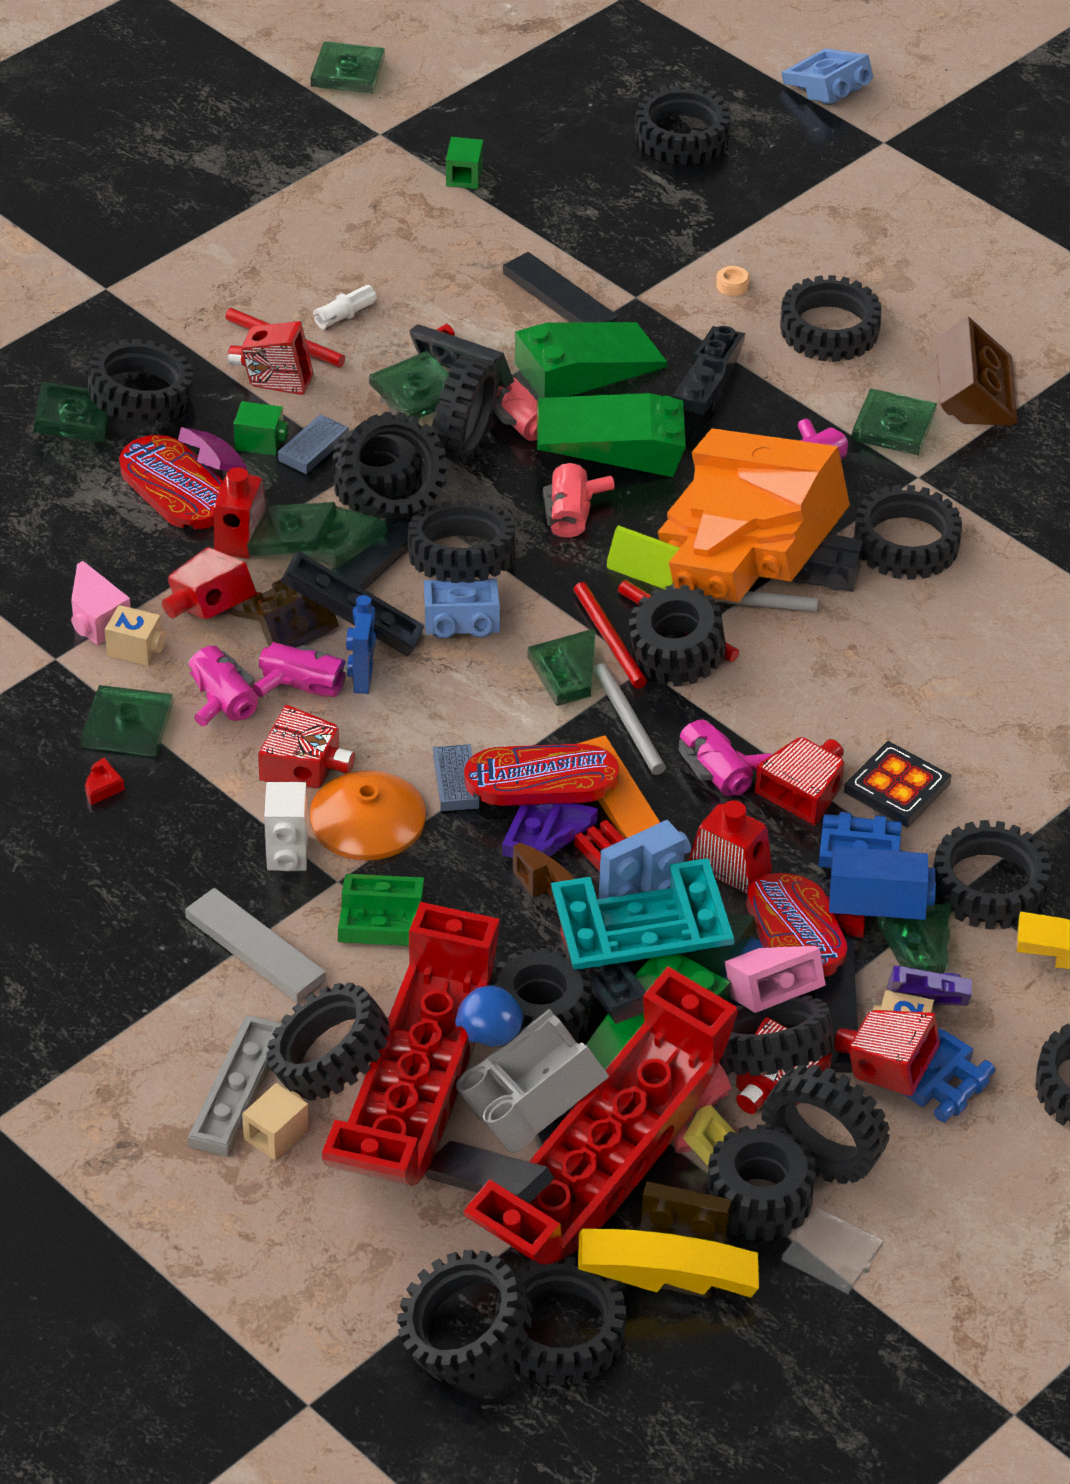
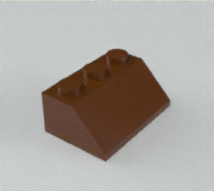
[936,316,1018,426]

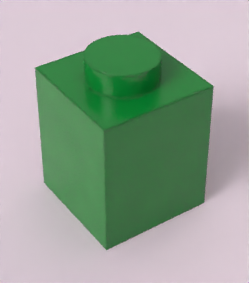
[446,137,483,189]
[234,401,289,456]

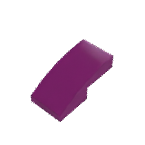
[178,427,247,471]

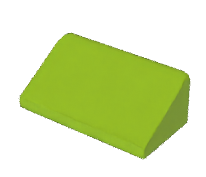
[607,525,680,590]

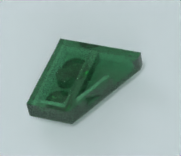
[527,629,596,706]
[877,903,952,974]

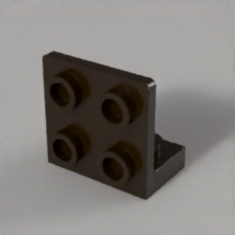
[231,579,339,648]
[638,1181,731,1298]

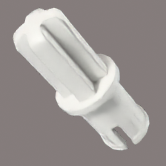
[313,285,377,330]

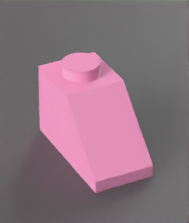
[71,561,131,646]
[725,946,826,1013]

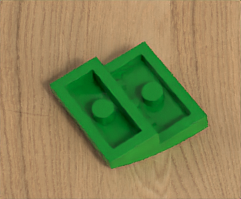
[338,874,424,946]

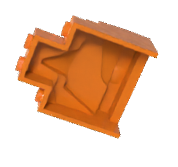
[658,428,850,602]

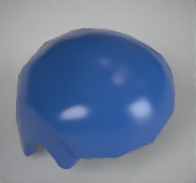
[455,985,523,1047]

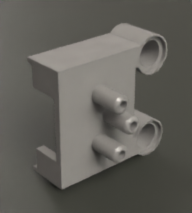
[456,1009,609,1152]

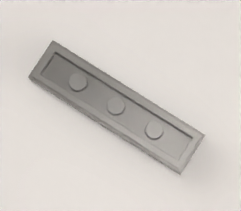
[185,888,326,1002]
[188,1015,284,1157]

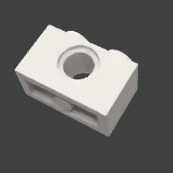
[264,782,308,871]

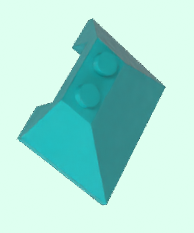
[551,858,734,970]

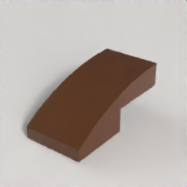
[513,843,575,903]

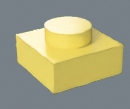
[683,1105,736,1166]

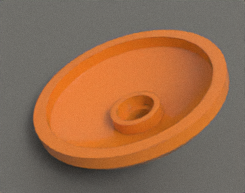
[309,770,426,861]

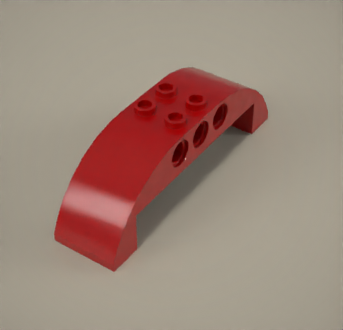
[322,902,500,1186]
[463,967,738,1264]

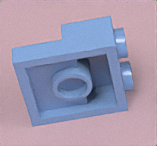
[781,48,873,104]
[424,578,500,638]
[599,820,691,899]

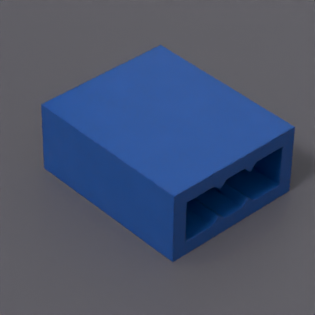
[829,846,936,920]

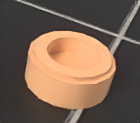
[716,266,750,296]

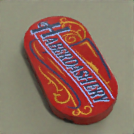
[119,435,223,529]
[464,744,619,806]
[746,873,847,977]

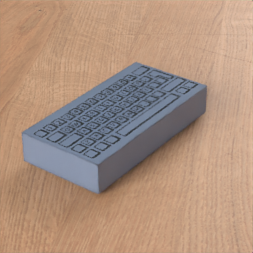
[278,414,349,474]
[433,744,479,811]

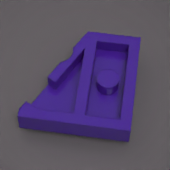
[502,803,598,858]
[886,966,972,1006]

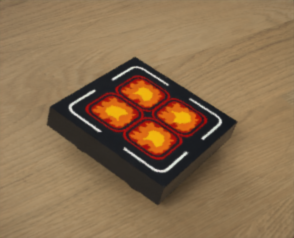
[844,741,952,828]

